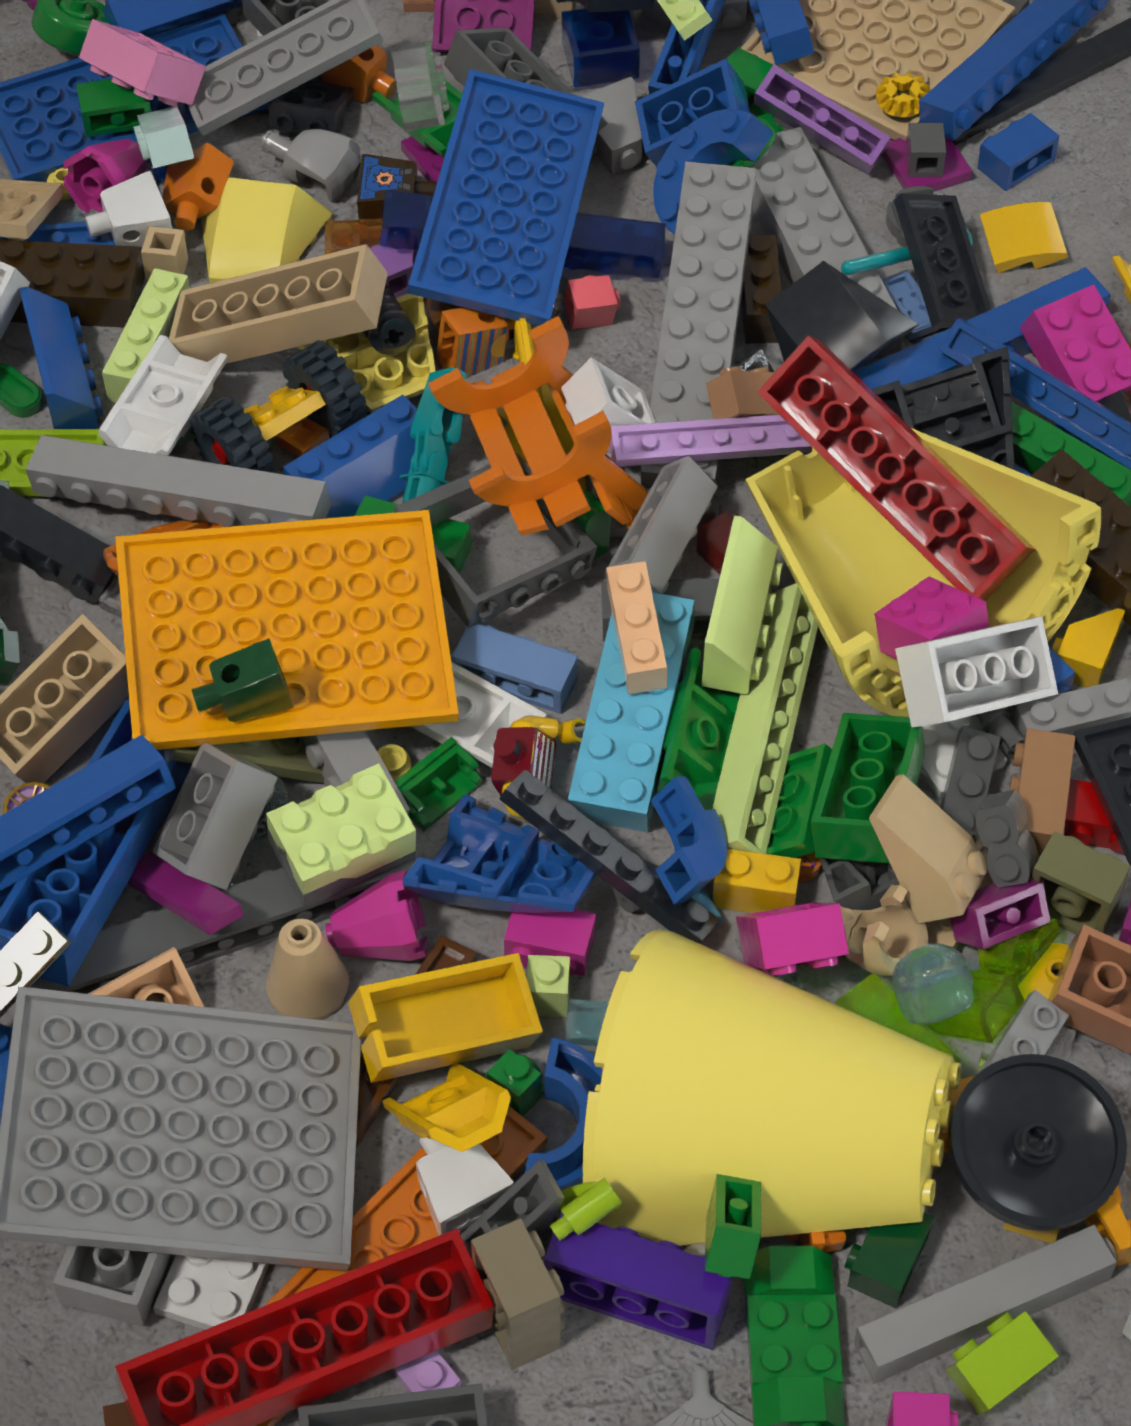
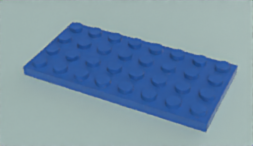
[0,13,270,182]
[407,69,604,326]

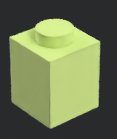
[526,955,570,1018]

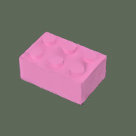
[79,19,206,106]

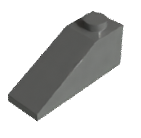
[460,1160,565,1261]

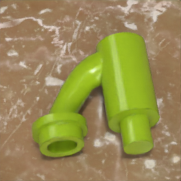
[550,1177,623,1241]

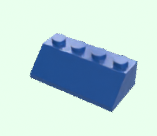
[19,287,104,429]
[283,395,449,519]

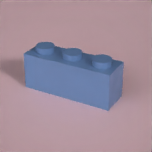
[452,624,578,714]

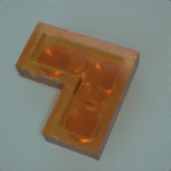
[325,218,396,254]

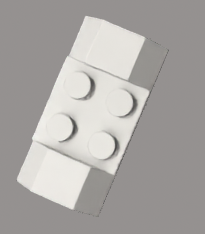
[99,335,228,456]
[411,662,547,767]

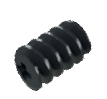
[363,284,416,355]

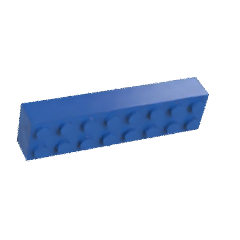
[0,699,192,987]

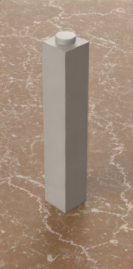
[854,1225,1117,1384]

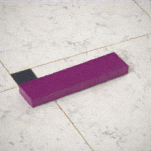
[128,851,243,935]

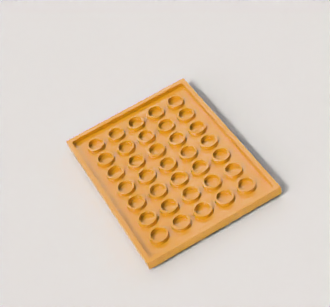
[115,510,459,750]

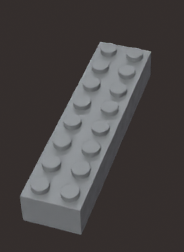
[751,127,903,360]

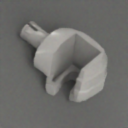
[260,129,361,201]

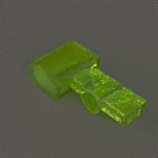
[917,918,1061,1043]

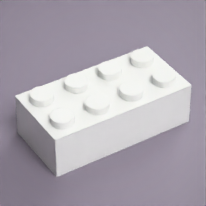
[895,616,1058,727]

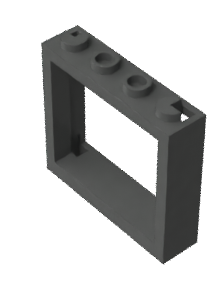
[394,453,597,627]

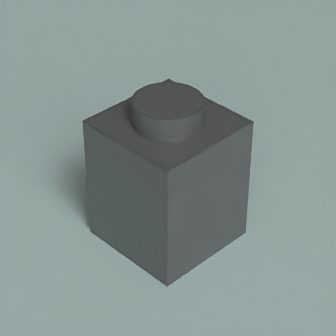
[905,123,946,177]

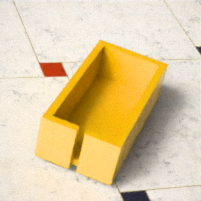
[348,953,543,1083]

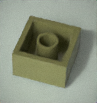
[1031,831,1131,935]

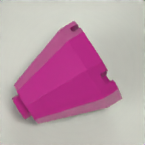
[64,138,147,213]
[325,870,429,961]

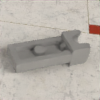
[975,990,1069,1076]

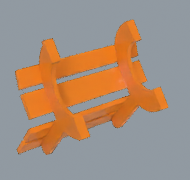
[428,316,648,536]

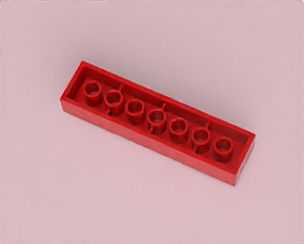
[757,335,1035,602]
[115,1229,494,1426]

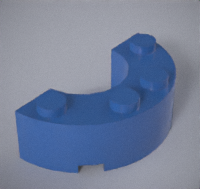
[653,109,774,235]
[525,1037,603,1190]

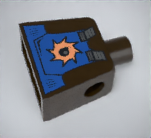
[357,154,437,226]

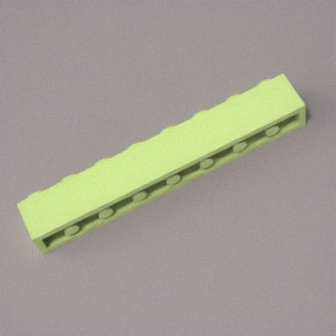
[712,583,818,854]

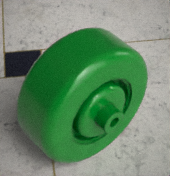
[31,0,110,55]

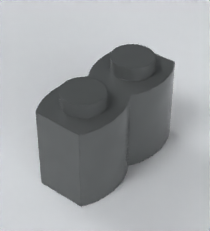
[976,790,1038,888]

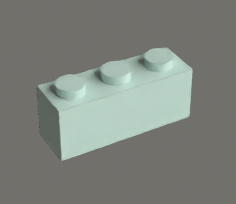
[133,106,194,169]

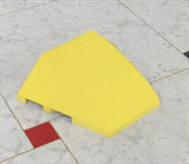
[201,177,333,283]
[297,294,436,413]

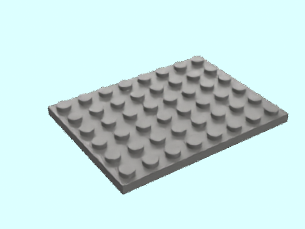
[0,986,361,1271]

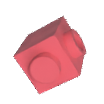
[563,275,621,330]

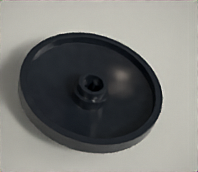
[948,1054,1127,1231]

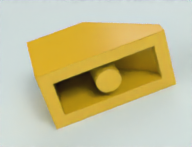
[1052,608,1125,688]

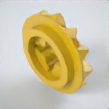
[876,71,930,117]

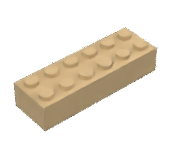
[169,244,388,364]

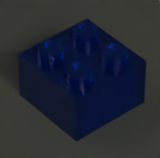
[561,8,640,88]

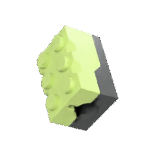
[266,763,416,908]

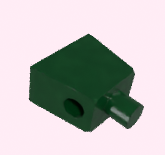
[192,638,294,722]

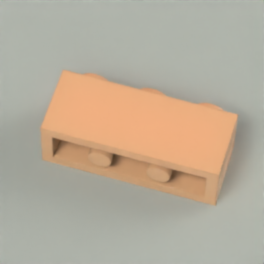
[606,561,667,694]

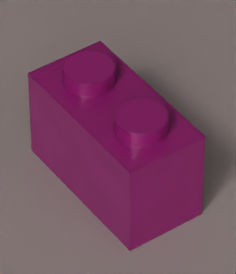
[950,879,1051,949]

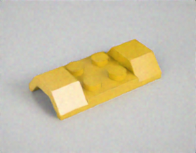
[382,1063,511,1152]

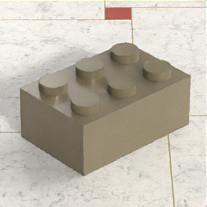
[471,1218,565,1370]

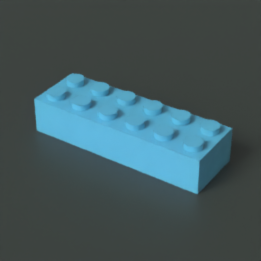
[568,592,695,833]

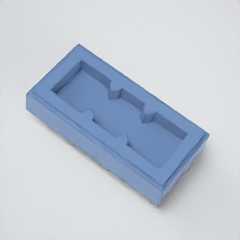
[882,270,941,341]

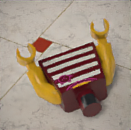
[491,715,586,822]

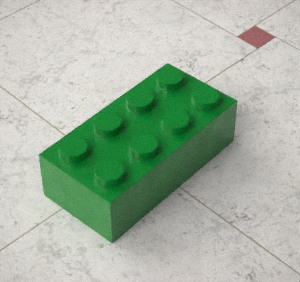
[811,713,925,863]

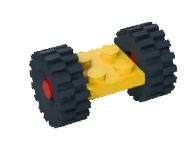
[190,340,367,473]

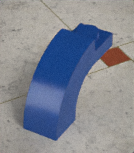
[651,776,727,905]

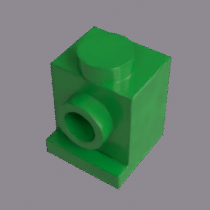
[486,1049,545,1117]

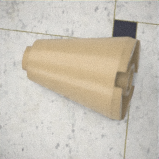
[266,919,349,1020]

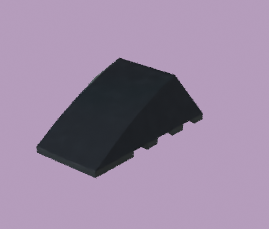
[871,346,1015,470]

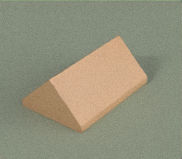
[88,947,204,1007]

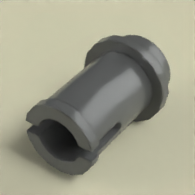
[980,708,1025,757]

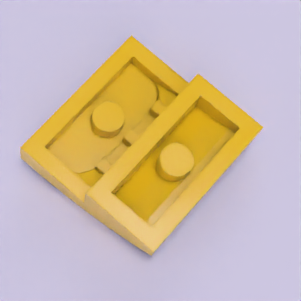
[980,202,1068,273]

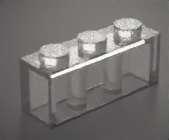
[391,40,450,131]

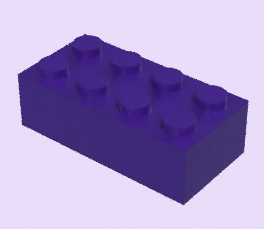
[544,1212,732,1350]

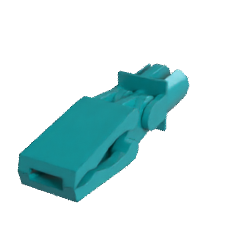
[400,367,467,503]

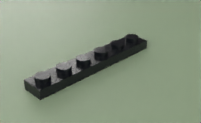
[499,770,720,944]

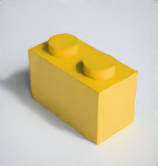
[713,849,801,913]

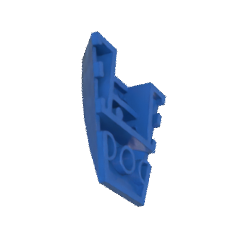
[402,794,596,913]

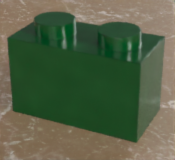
[844,1212,934,1308]

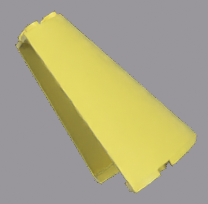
[746,428,1101,717]
[583,929,961,1246]

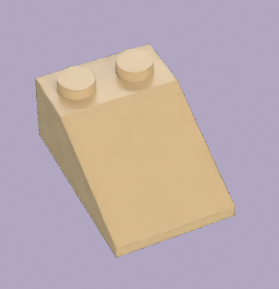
[869,774,988,924]

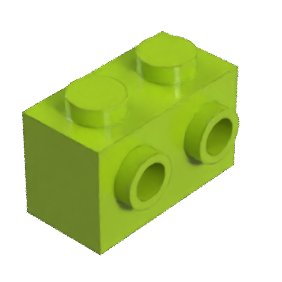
[945,1311,1059,1415]

